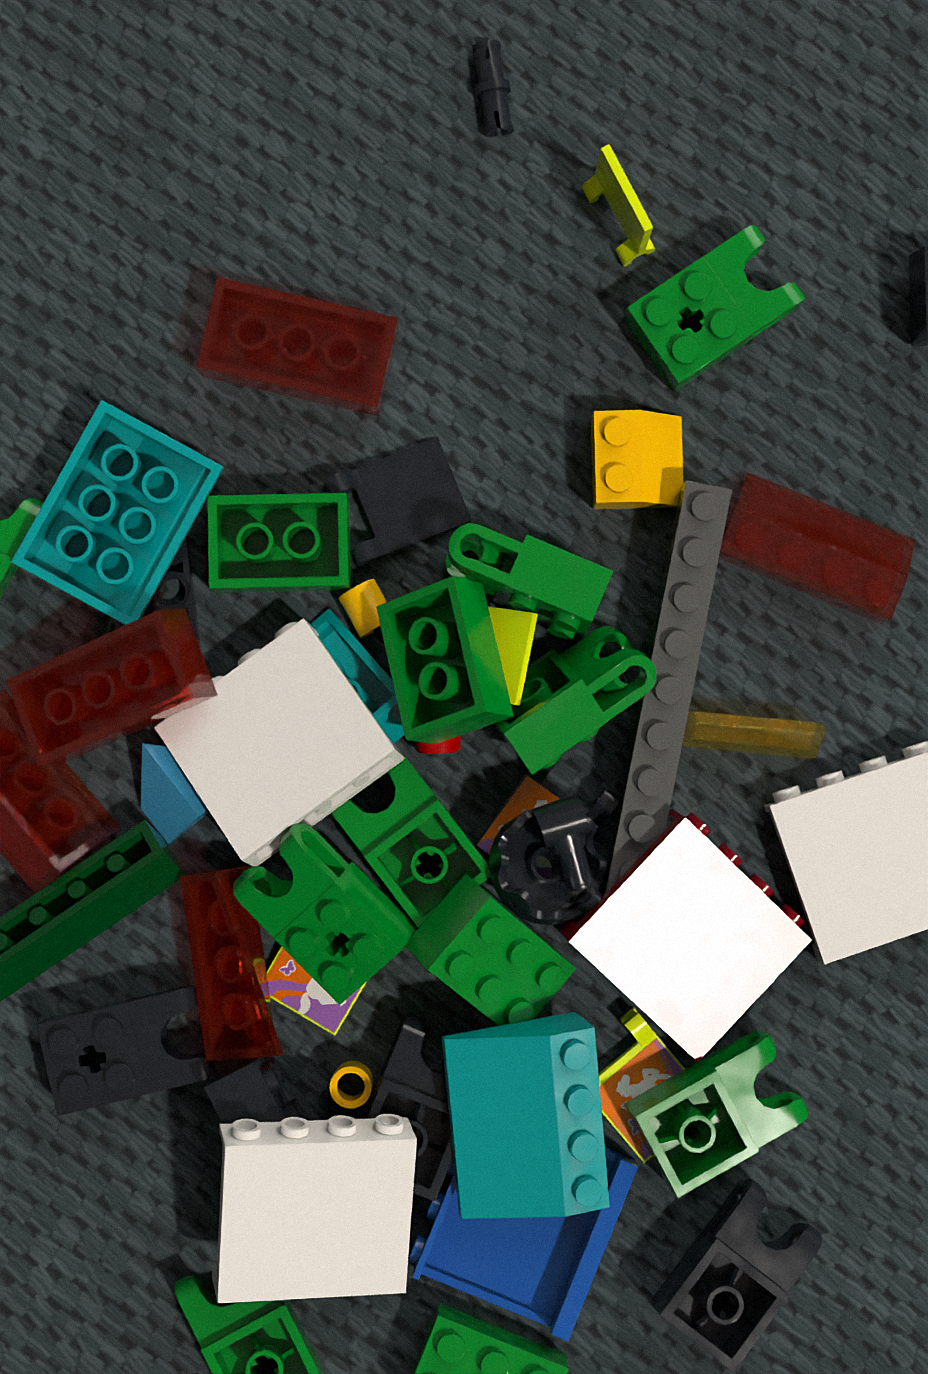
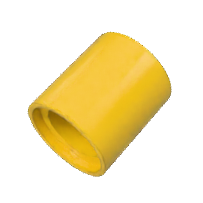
[338,578,387,638]
[330,1061,373,1109]

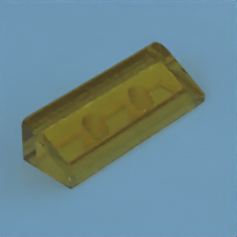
[682,711,826,759]

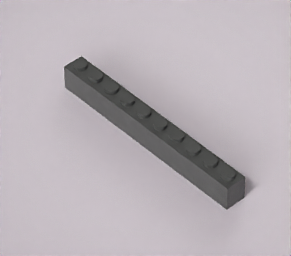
[602,480,732,897]

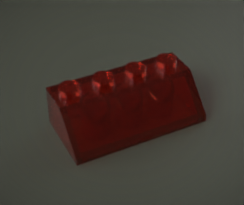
[719,472,915,624]
[0,689,121,894]

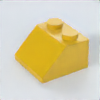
[591,410,683,509]

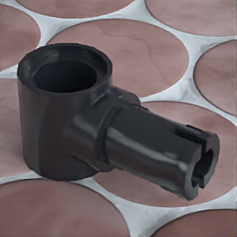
[531,794,594,892]

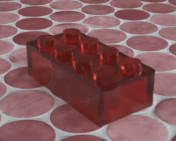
[196,277,399,416]
[6,609,218,767]

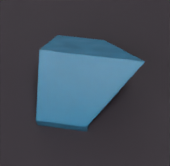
[140,743,209,844]

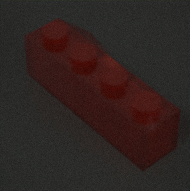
[180,865,284,1061]

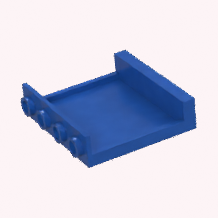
[408,1147,638,1341]

